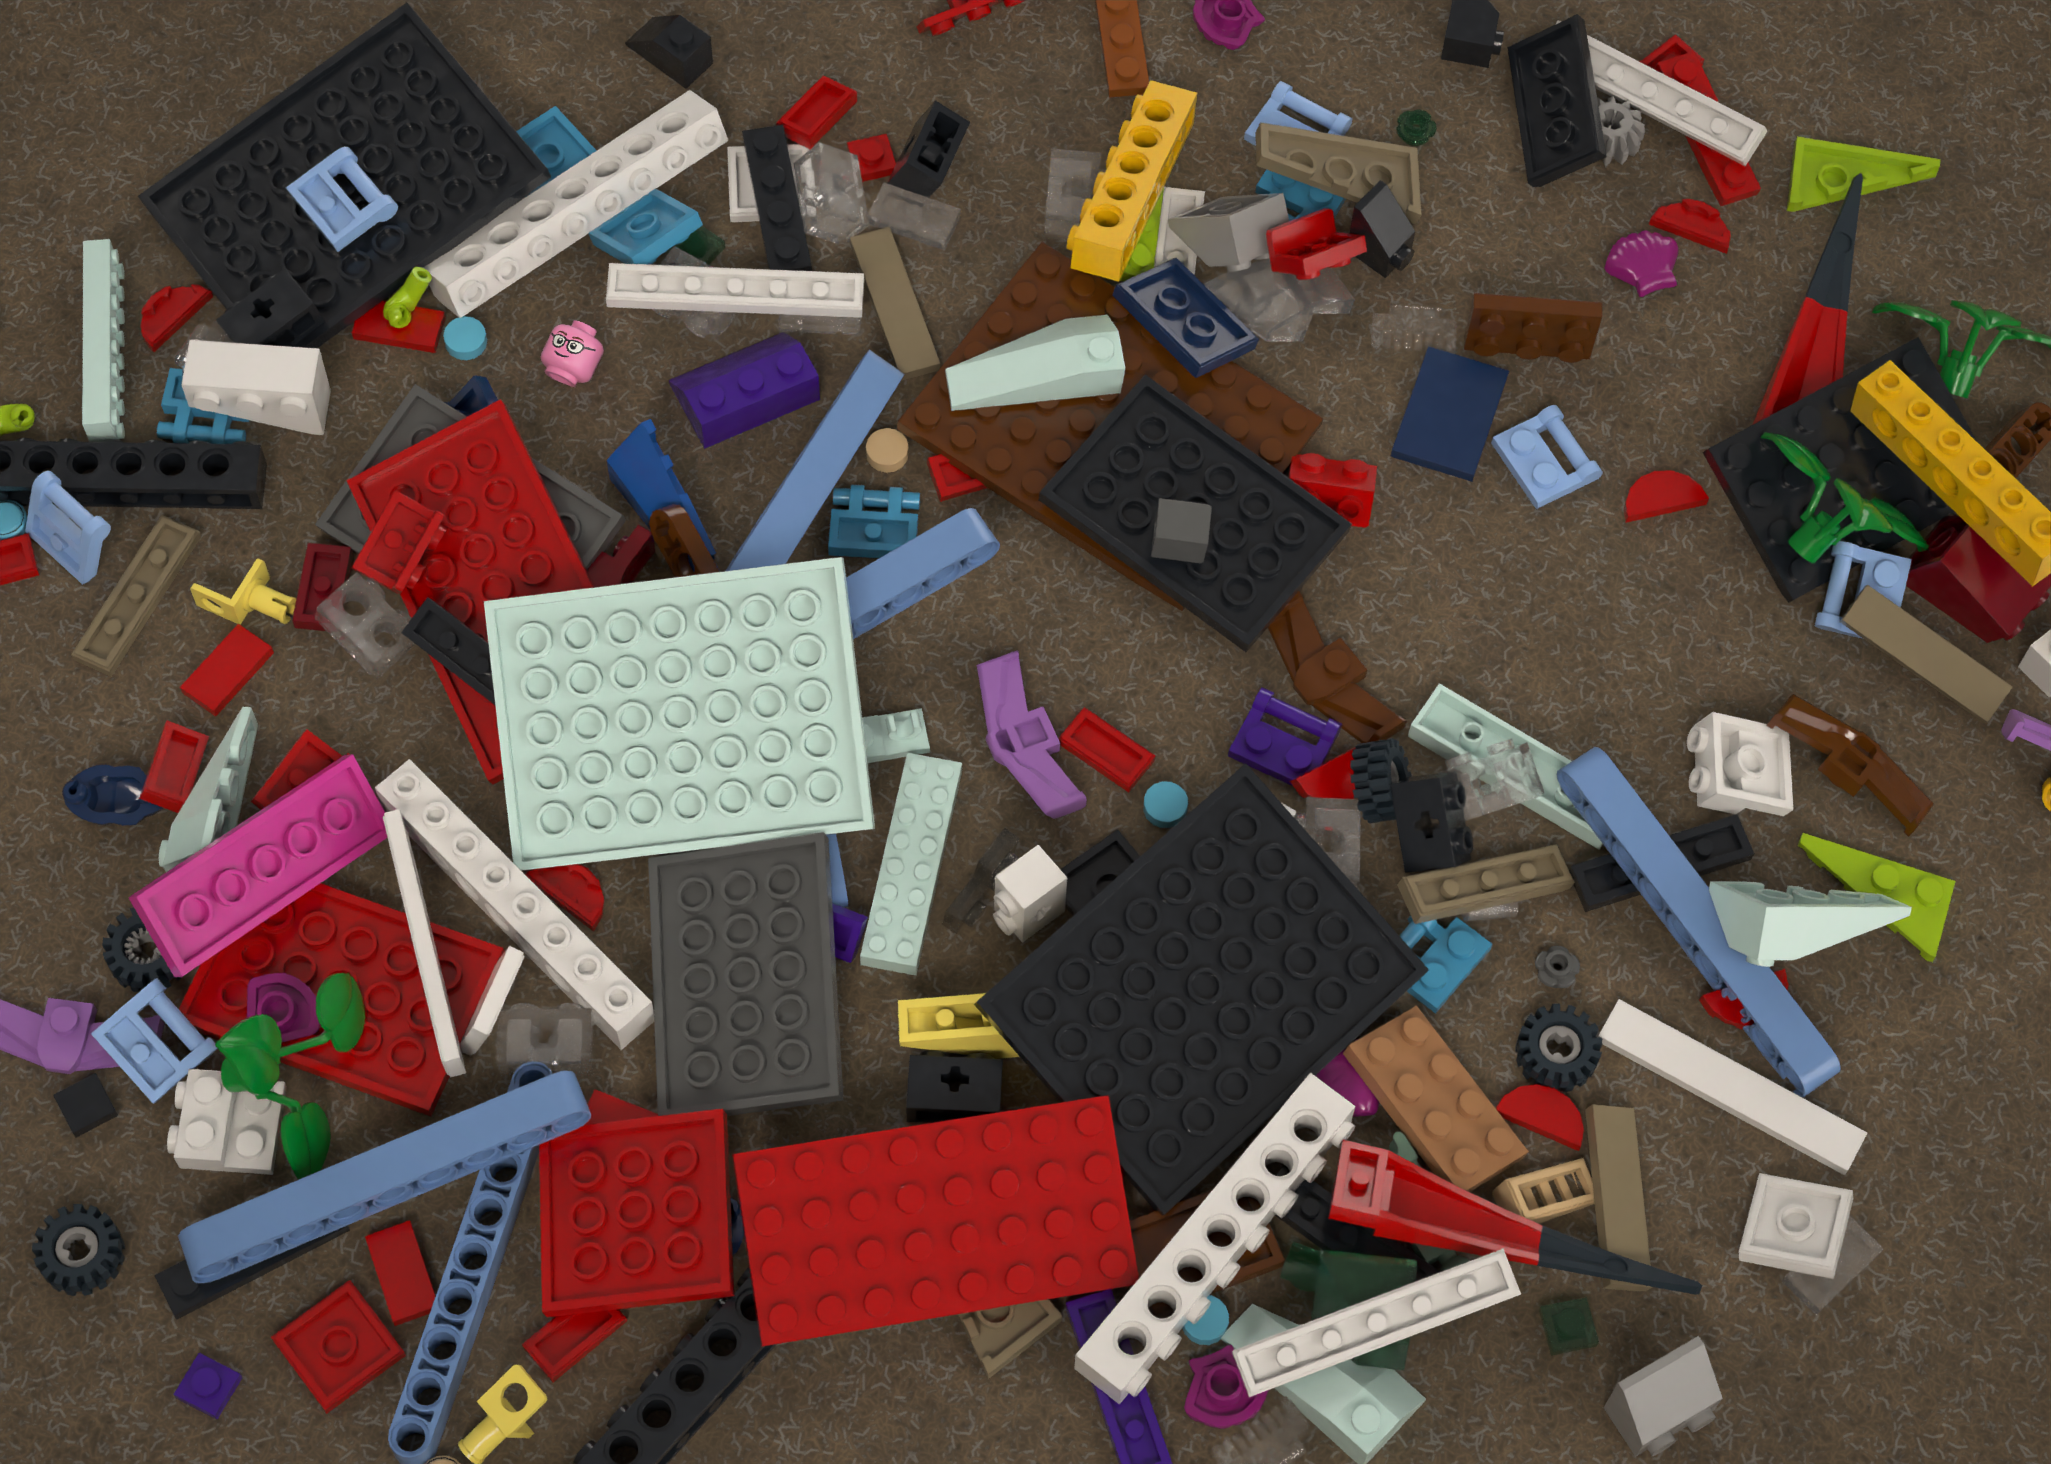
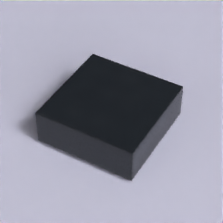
[53,1073,118,1138]

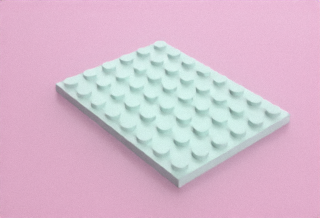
[484,557,875,871]

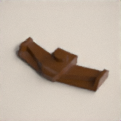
[1268,591,1407,743]
[1766,694,1934,837]

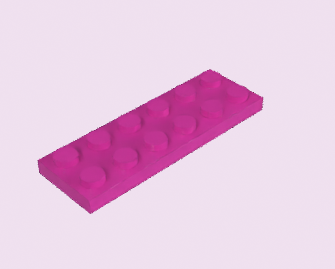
[128,754,388,977]

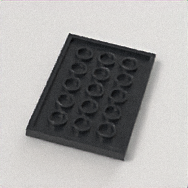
[1702,337,1977,603]
[1038,375,1352,652]

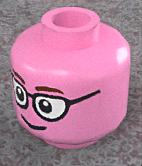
[541,320,604,387]

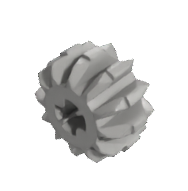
[1597,95,1645,167]

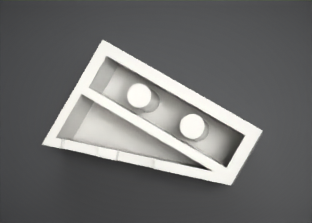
[181,340,331,435]

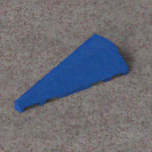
[606,419,720,572]

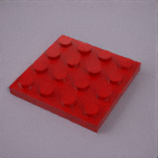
[539,1108,734,1317]

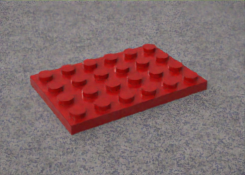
[179,883,505,1117]

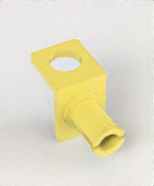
[190,558,296,625]
[458,1365,547,1464]

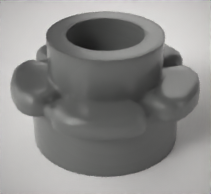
[1535,946,1580,988]

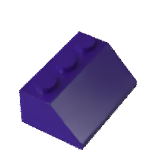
[668,332,820,449]

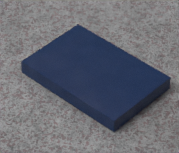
[1112,258,1259,378]
[1391,346,1509,482]

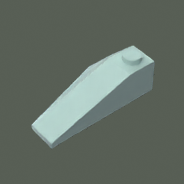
[945,315,1125,411]
[159,707,258,872]
[1709,881,1912,967]
[1221,1304,1426,1464]

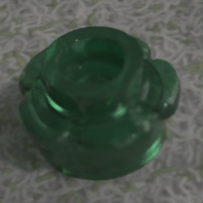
[1396,109,1437,146]

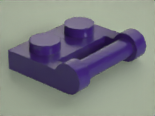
[1228,687,1342,786]

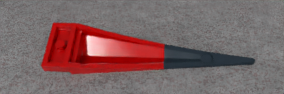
[1752,173,1863,425]
[1328,1140,1703,1295]

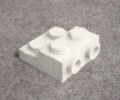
[1687,712,1793,816]
[167,1069,287,1175]

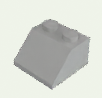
[1168,193,1289,272]
[1603,1336,1723,1457]

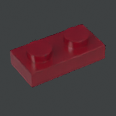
[292,543,353,633]

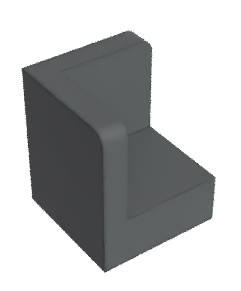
[1151,498,1212,563]

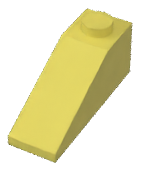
[898,993,1020,1059]

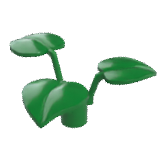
[1872,300,2051,398]
[1760,432,1929,564]
[215,973,365,1180]

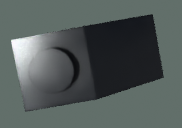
[1441,0,1504,68]
[625,15,713,89]
[1349,180,1415,278]

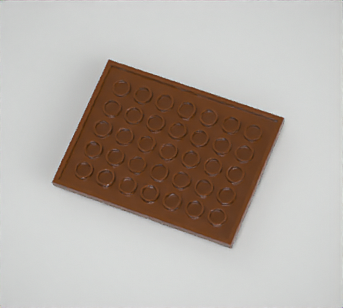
[897,242,1323,611]

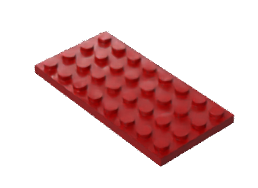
[346,399,595,785]
[732,1095,1139,1347]

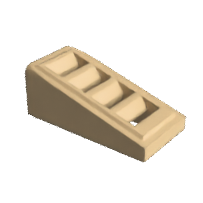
[1492,1158,1595,1224]

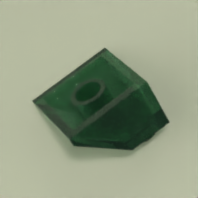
[1310,1249,1417,1370]

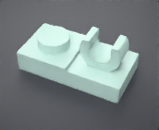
[862,708,930,763]

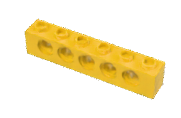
[1067,80,1197,282]
[1850,360,2051,586]

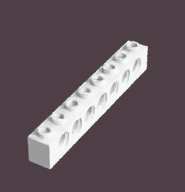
[423,90,728,318]
[375,759,654,1050]
[1074,1073,1355,1404]

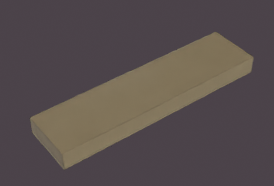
[850,226,940,381]
[71,515,201,677]
[1840,585,2013,723]
[1397,844,1575,924]
[1585,1104,1653,1291]

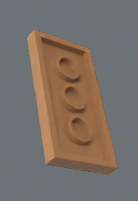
[1343,1006,1529,1192]

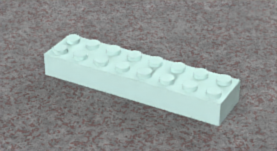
[82,239,125,442]
[1408,683,1603,850]
[860,753,962,975]

